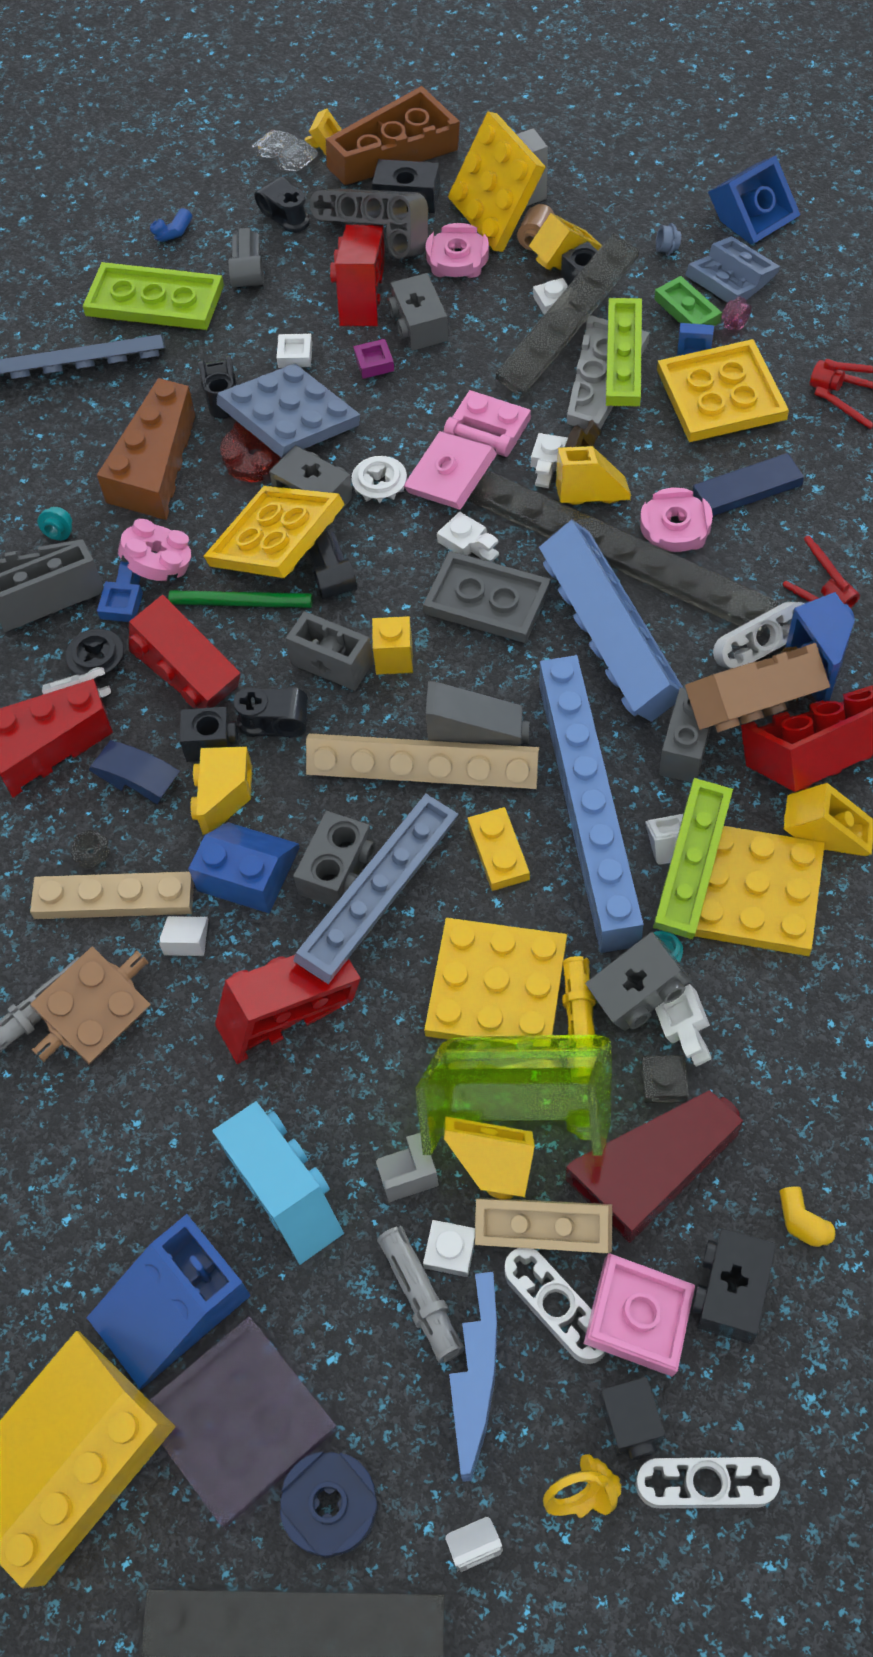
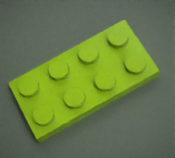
[82,262,224,330]

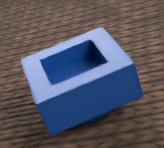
[677,323,714,356]

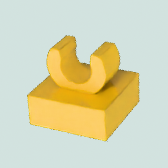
[305,109,342,155]

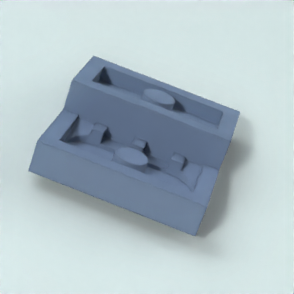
[685,236,780,307]

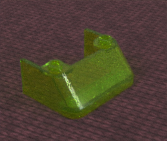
[415,1035,612,1155]

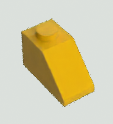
[529,213,605,270]
[783,783,873,856]
[444,1116,535,1199]

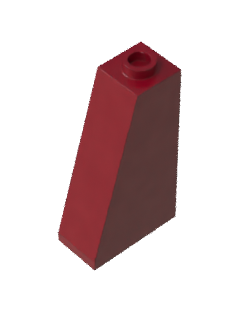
[566,1090,743,1243]

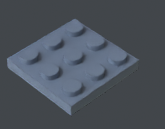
[217,363,360,458]

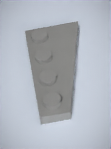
[567,315,650,430]

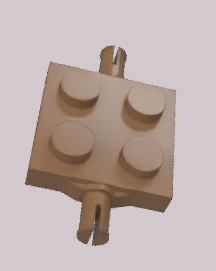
[30,946,151,1065]

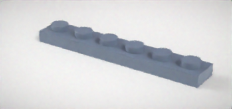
[0,334,166,379]
[293,794,458,984]

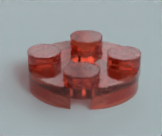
[220,422,282,482]

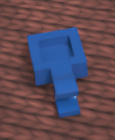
[97,561,143,622]

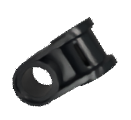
[254,176,310,233]
[198,355,236,419]
[234,687,308,738]

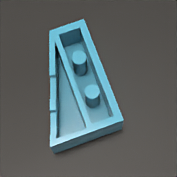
[212,1101,344,1265]

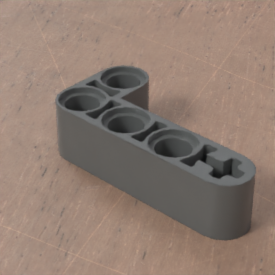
[309,188,428,259]

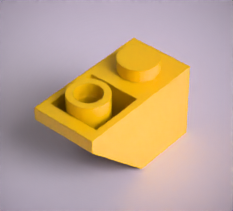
[556,446,631,505]
[191,747,252,835]

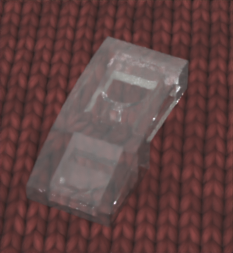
[252,129,318,171]

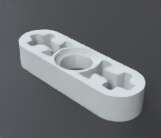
[713,602,805,669]
[505,1248,607,1364]
[636,1457,780,1508]

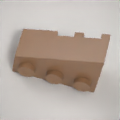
[685,643,830,732]

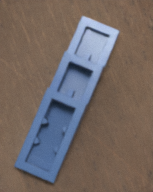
[449,1272,498,1482]

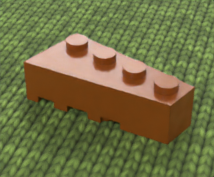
[326,86,460,185]
[97,378,196,520]

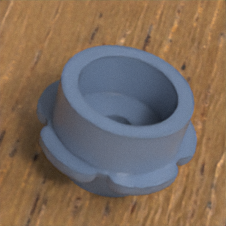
[655,223,681,256]

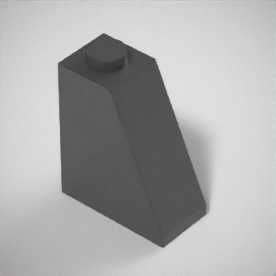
[426,681,530,746]

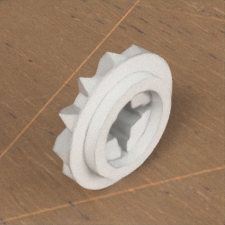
[352,456,407,503]

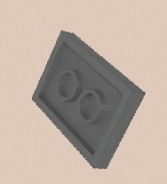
[423,551,551,643]

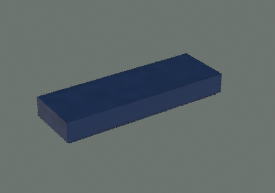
[693,453,804,516]

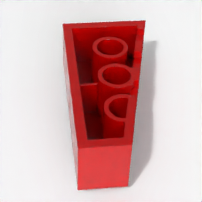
[741,685,873,792]

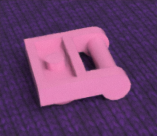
[444,390,531,457]

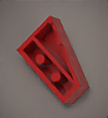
[129,594,241,708]
[0,679,113,798]

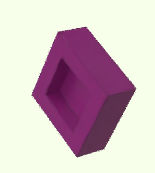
[353,339,394,379]

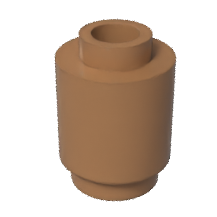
[517,204,554,251]

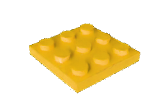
[448,111,546,252]
[657,339,789,442]
[203,486,345,578]
[695,826,825,956]
[424,918,567,1054]

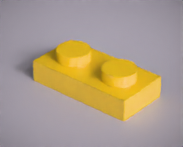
[468,807,530,891]

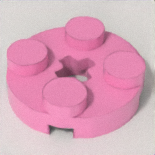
[426,223,489,278]
[640,488,713,552]
[118,519,191,581]

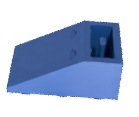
[87,1214,251,1390]

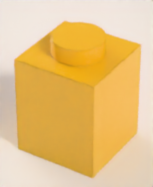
[372,616,413,675]

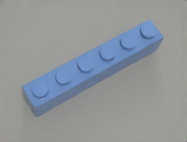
[539,519,683,722]

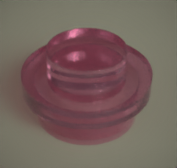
[722,296,752,330]

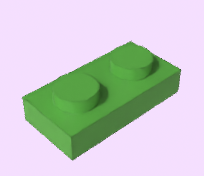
[654,276,722,326]

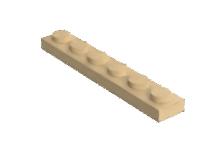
[306,733,539,789]

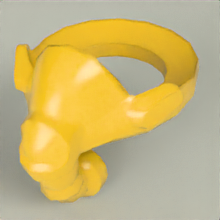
[543,1454,622,1518]

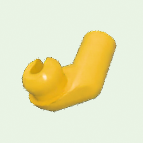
[779,1187,835,1247]

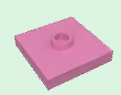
[404,431,497,510]
[583,1253,695,1377]

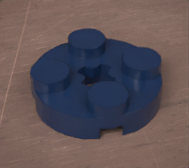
[280,1452,378,1558]

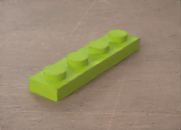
[606,298,642,406]
[653,778,733,940]

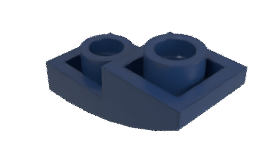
[89,740,180,805]

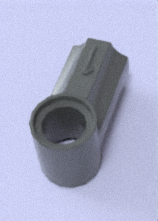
[228,228,264,288]

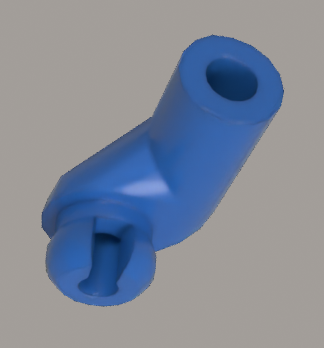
[150,208,193,242]

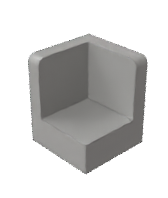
[376,1132,439,1202]

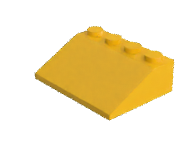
[0,1331,176,1589]

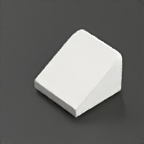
[645,814,683,865]
[159,916,208,956]
[446,1517,503,1572]

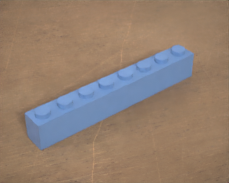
[539,655,644,953]

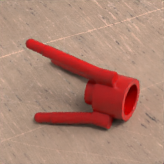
[810,358,873,429]
[783,535,861,608]

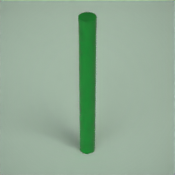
[168,590,313,608]

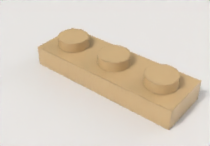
[475,1198,612,1253]

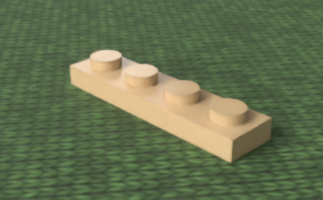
[30,872,194,919]

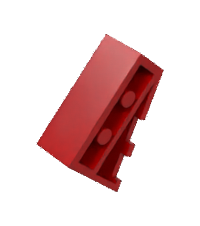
[330,225,385,326]
[215,955,361,1064]

